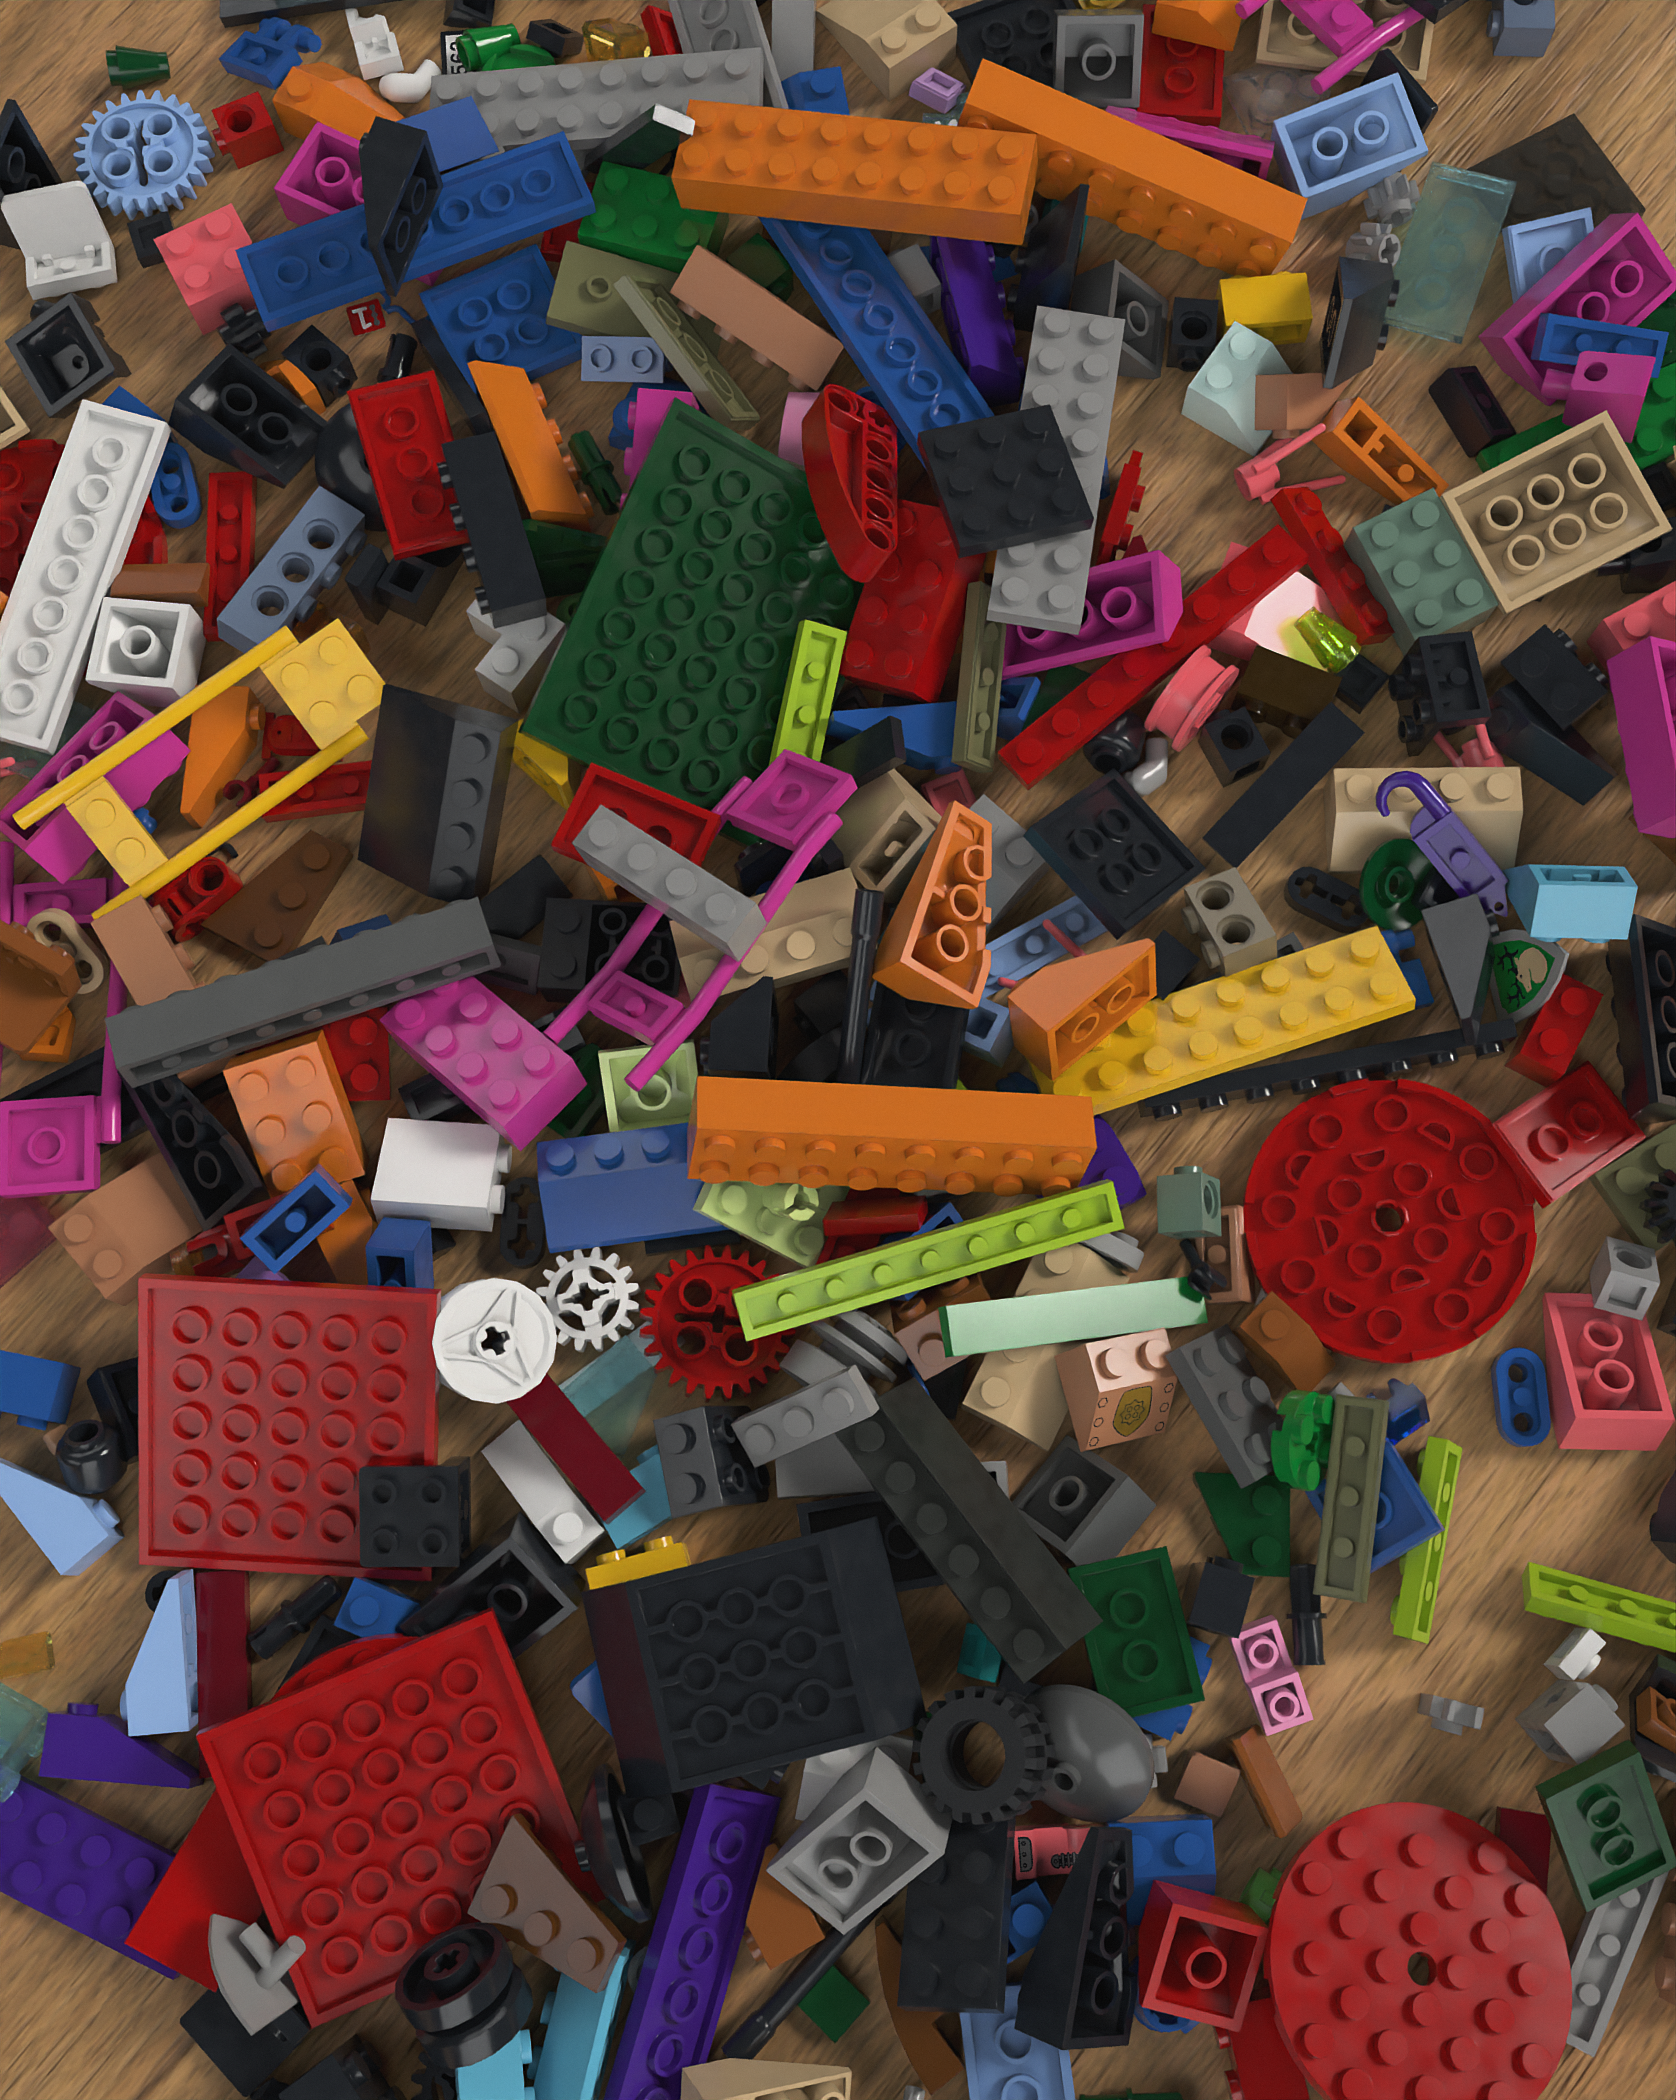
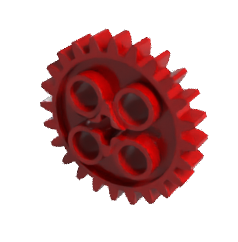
[639,1245,796,1403]

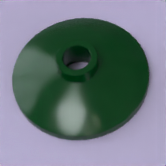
[1359,838,1434,931]

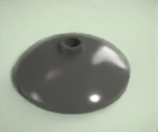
[1023,1684,1155,1823]

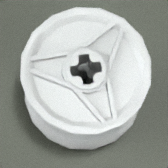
[432,1278,557,1404]

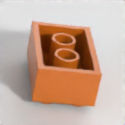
[223,1030,370,1198]

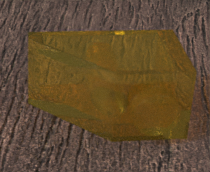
[582,17,651,62]

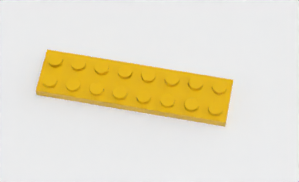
[1025,926,1416,1115]

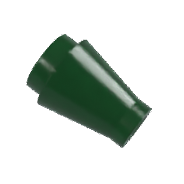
[106,45,171,90]

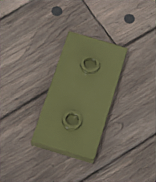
[546,240,722,357]
[613,274,761,430]

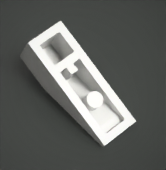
[481,1420,608,1564]

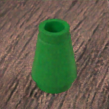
[455,23,521,72]

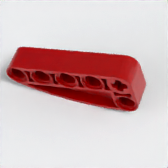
[801,384,898,583]

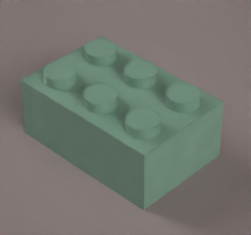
[1344,487,1499,656]

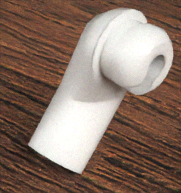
[379,59,442,103]

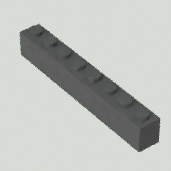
[104,897,501,1088]

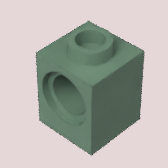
[1157,1166,1222,1240]

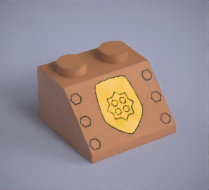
[1054,1327,1178,1452]

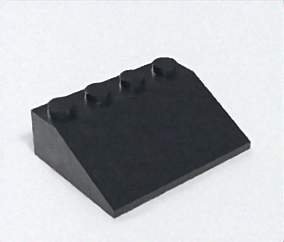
[357,684,519,903]

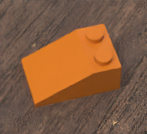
[1007,938,1157,1082]

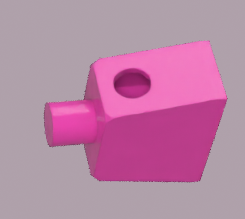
[1540,351,1656,443]

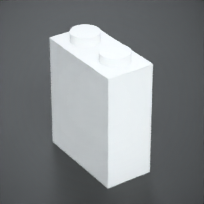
[371,1118,512,1232]

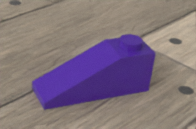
[39,1702,205,1789]

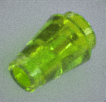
[1294,606,1362,673]

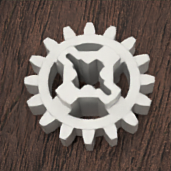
[536,1247,641,1353]

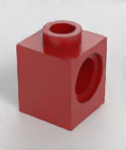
[211,91,284,170]

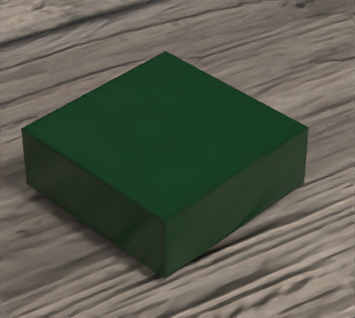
[798,1964,870,2043]

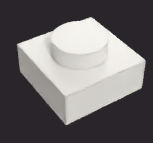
[1543,1628,1606,1681]

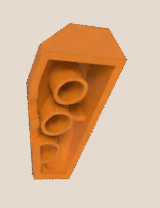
[272,62,444,175]
[872,800,992,1010]

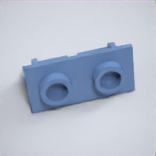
[581,336,673,383]

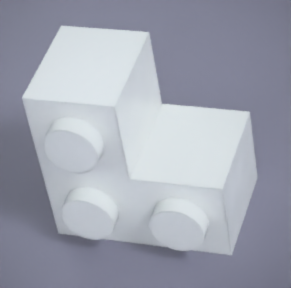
[466,599,566,714]

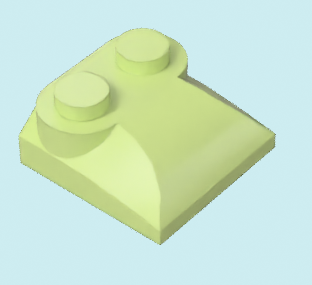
[598,1039,699,1133]

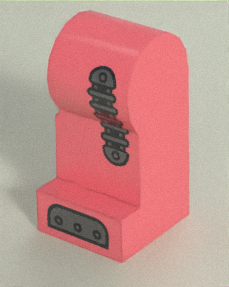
[1013,1823,1104,1880]

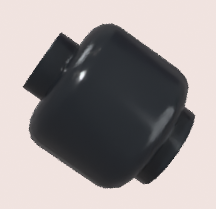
[1083,709,1146,774]
[55,1419,128,1494]

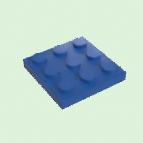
[419,244,583,401]

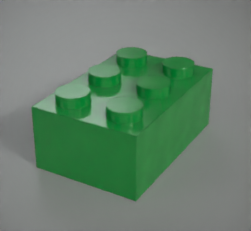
[577,161,729,274]

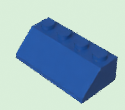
[537,1122,730,1253]

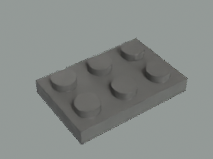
[1165,1324,1283,1489]

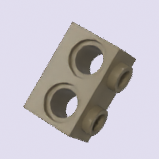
[1181,867,1277,977]

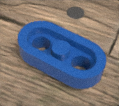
[151,442,203,529]
[1491,1348,1551,1447]

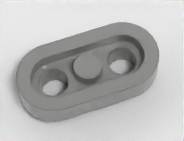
[1078,1231,1144,1273]

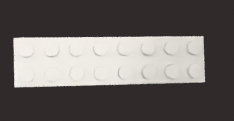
[0,399,171,756]

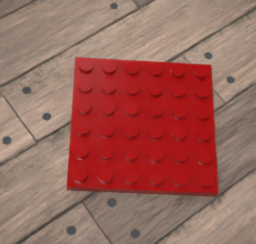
[138,1273,441,1581]
[196,1607,606,2029]

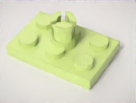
[693,1181,850,1268]

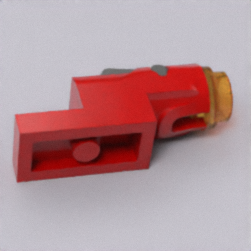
[170,1193,335,1278]

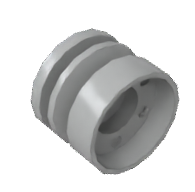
[779,1309,909,1398]

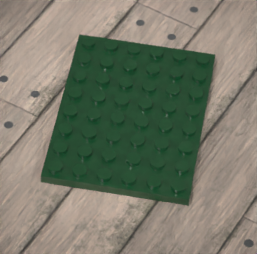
[518,397,865,848]

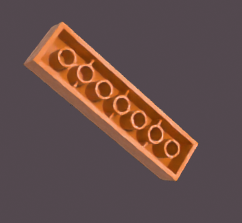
[957,58,1308,277]
[671,99,1038,246]
[687,1076,1097,1197]

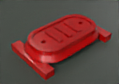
[261,712,343,762]

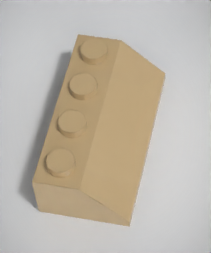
[1323,767,1523,874]
[669,868,878,1008]
[961,1243,1130,1452]

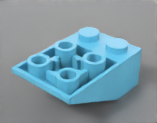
[1502,864,1638,943]

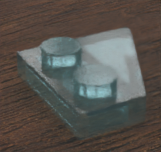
[562,1335,658,1462]

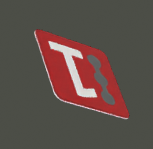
[346,299,386,336]

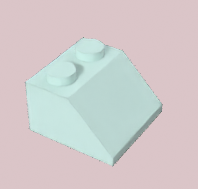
[1181,321,1293,457]

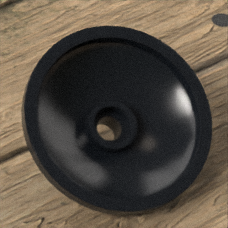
[315,403,387,532]
[574,1763,653,1923]

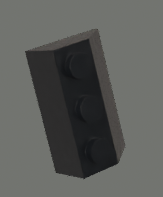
[700,976,779,1080]

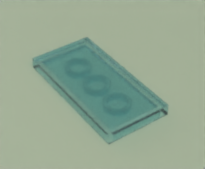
[1383,162,1517,344]

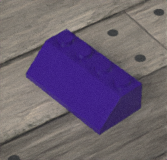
[929,235,1026,408]

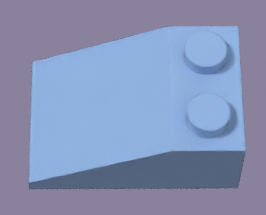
[1271,72,1429,220]

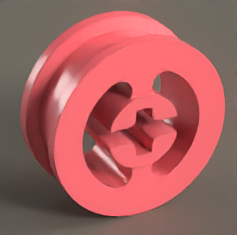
[1144,645,1239,752]

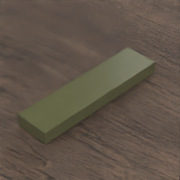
[951,581,1007,773]
[1313,1394,1390,1603]

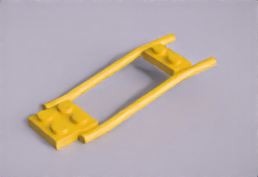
[12,618,385,920]

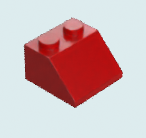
[1139,1880,1269,2032]

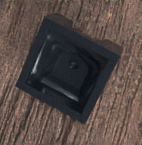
[5,292,132,419]

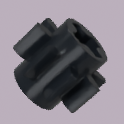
[216,303,271,360]

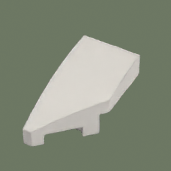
[345,8,404,80]

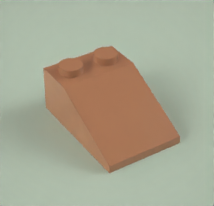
[48,1152,204,1306]

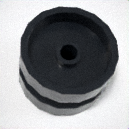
[395,1922,533,2069]

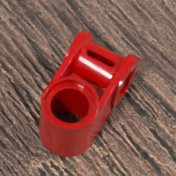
[149,856,243,942]

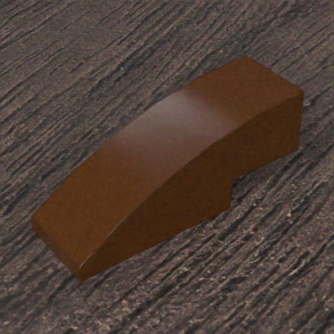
[875,1915,964,2096]

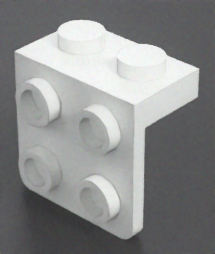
[0,181,117,300]

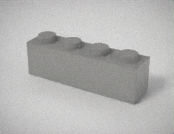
[572,805,767,962]

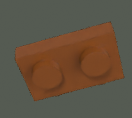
[0,920,82,1055]
[890,1272,991,1381]

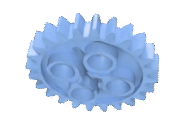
[73,90,215,220]

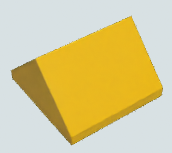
[512,719,580,811]

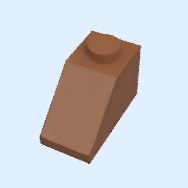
[1255,373,1350,439]

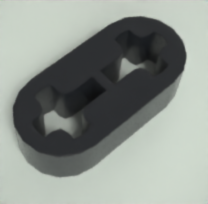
[1283,867,1368,933]
[500,1177,547,1269]

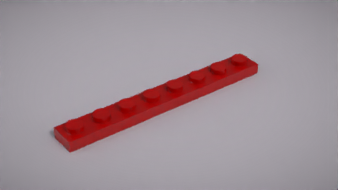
[998,524,1309,791]

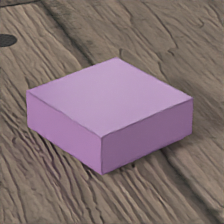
[908,67,966,114]

